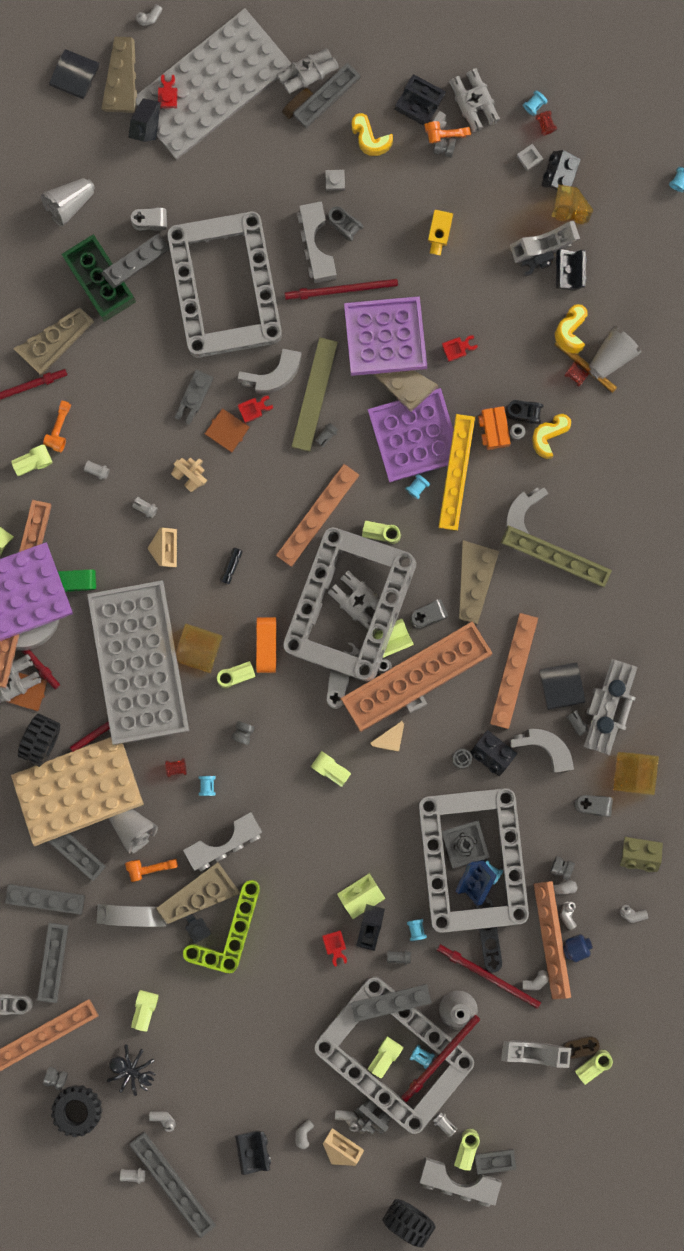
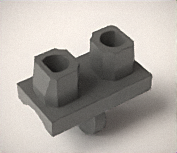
[354,1099,391,1135]

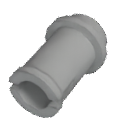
[510,424,525,440]
[84,460,110,480]
[132,497,158,518]
[433,1112,457,1137]
[120,1168,145,1184]

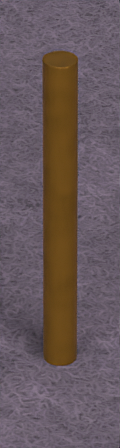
[554,342,617,393]

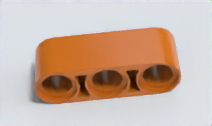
[256,617,276,673]

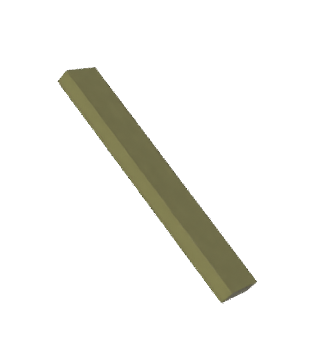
[292,337,338,452]
[500,525,612,588]

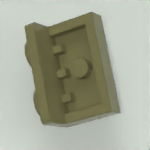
[620,837,663,872]

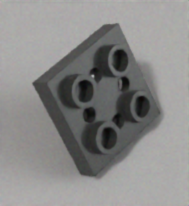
[441,820,490,869]

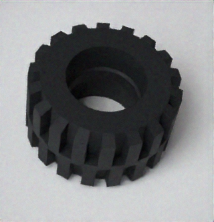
[18,713,60,767]
[51,1085,102,1137]
[382,1199,436,1248]

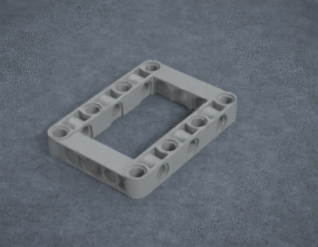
[168,211,282,358]
[283,527,417,682]
[419,788,529,933]
[315,976,474,1134]

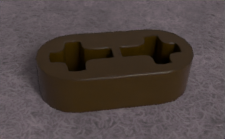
[282,88,313,119]
[563,1036,600,1059]

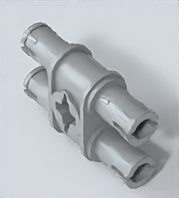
[277,48,339,94]
[449,68,500,133]
[328,570,380,630]
[0,654,41,703]

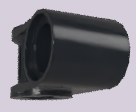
[506,400,544,424]

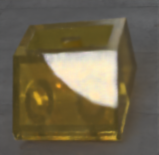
[552,184,593,224]
[176,624,223,673]
[613,752,659,795]

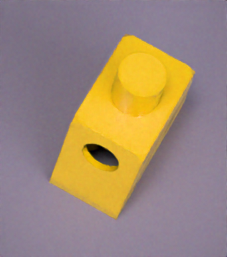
[428,210,453,256]

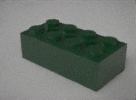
[61,234,136,322]

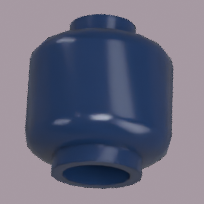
[563,934,593,962]

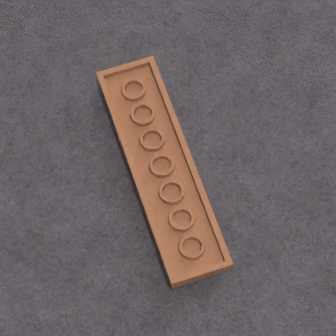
[341,621,493,732]

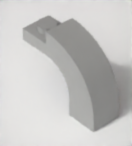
[510,221,580,263]
[238,349,302,394]
[506,488,549,553]
[16,619,60,651]
[509,729,574,773]
[97,904,166,927]
[501,1040,571,1068]

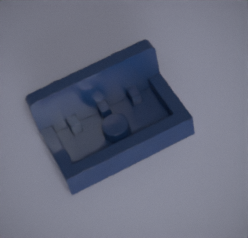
[455,860,497,906]

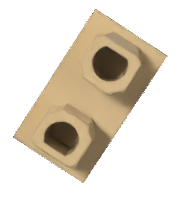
[171,458,208,492]

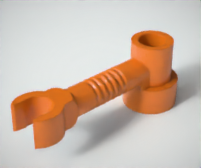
[424,121,471,143]
[43,400,71,453]
[125,859,178,882]

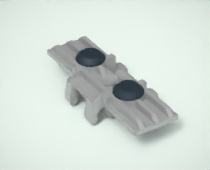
[584,659,638,755]

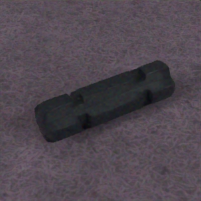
[220,547,243,584]

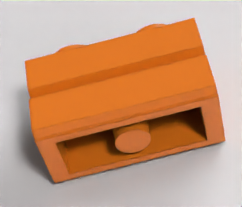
[478,406,511,450]

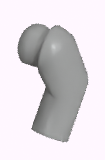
[136,4,163,26]
[553,880,578,894]
[560,901,577,931]
[620,905,648,923]
[522,970,549,990]
[335,1110,361,1132]
[149,1111,176,1132]
[295,1119,314,1149]

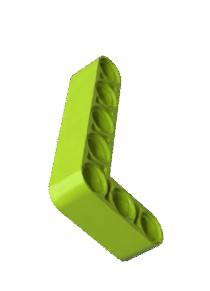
[183,880,260,973]

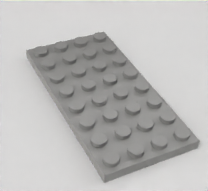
[136,8,292,160]
[87,580,189,745]

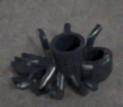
[106,1044,156,1096]

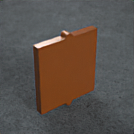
[205,408,250,453]
[9,673,48,711]

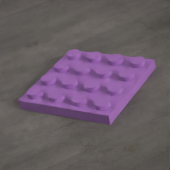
[344,296,427,376]
[368,388,453,483]
[0,542,73,641]

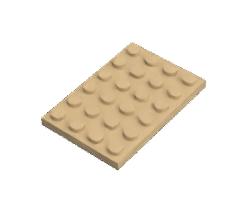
[11,737,144,846]

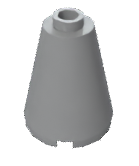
[41,178,95,226]
[589,326,641,379]
[109,809,158,854]
[439,990,478,1030]

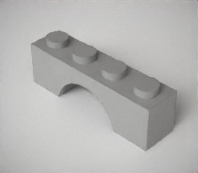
[297,201,337,283]
[183,812,262,872]
[419,1157,502,1207]

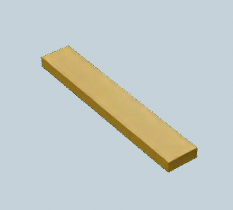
[438,414,475,531]

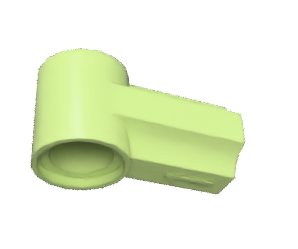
[11,445,52,476]
[362,521,401,544]
[217,661,256,688]
[310,751,351,787]
[131,990,159,1032]
[368,1036,403,1078]
[575,1050,613,1085]
[454,1129,480,1171]

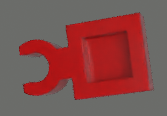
[158,75,178,109]
[442,335,478,362]
[238,396,274,423]
[322,930,347,967]

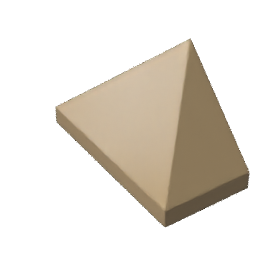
[147,528,177,567]
[370,721,404,751]
[323,1128,364,1166]

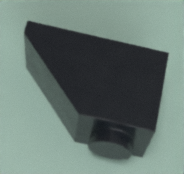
[128,98,161,142]
[356,904,385,951]

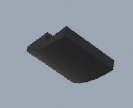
[49,49,100,99]
[394,74,446,126]
[540,662,585,710]

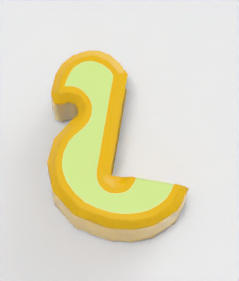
[352,113,393,156]
[554,304,588,353]
[532,414,571,459]

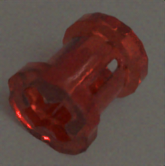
[535,111,557,135]
[564,362,590,387]
[165,758,187,778]

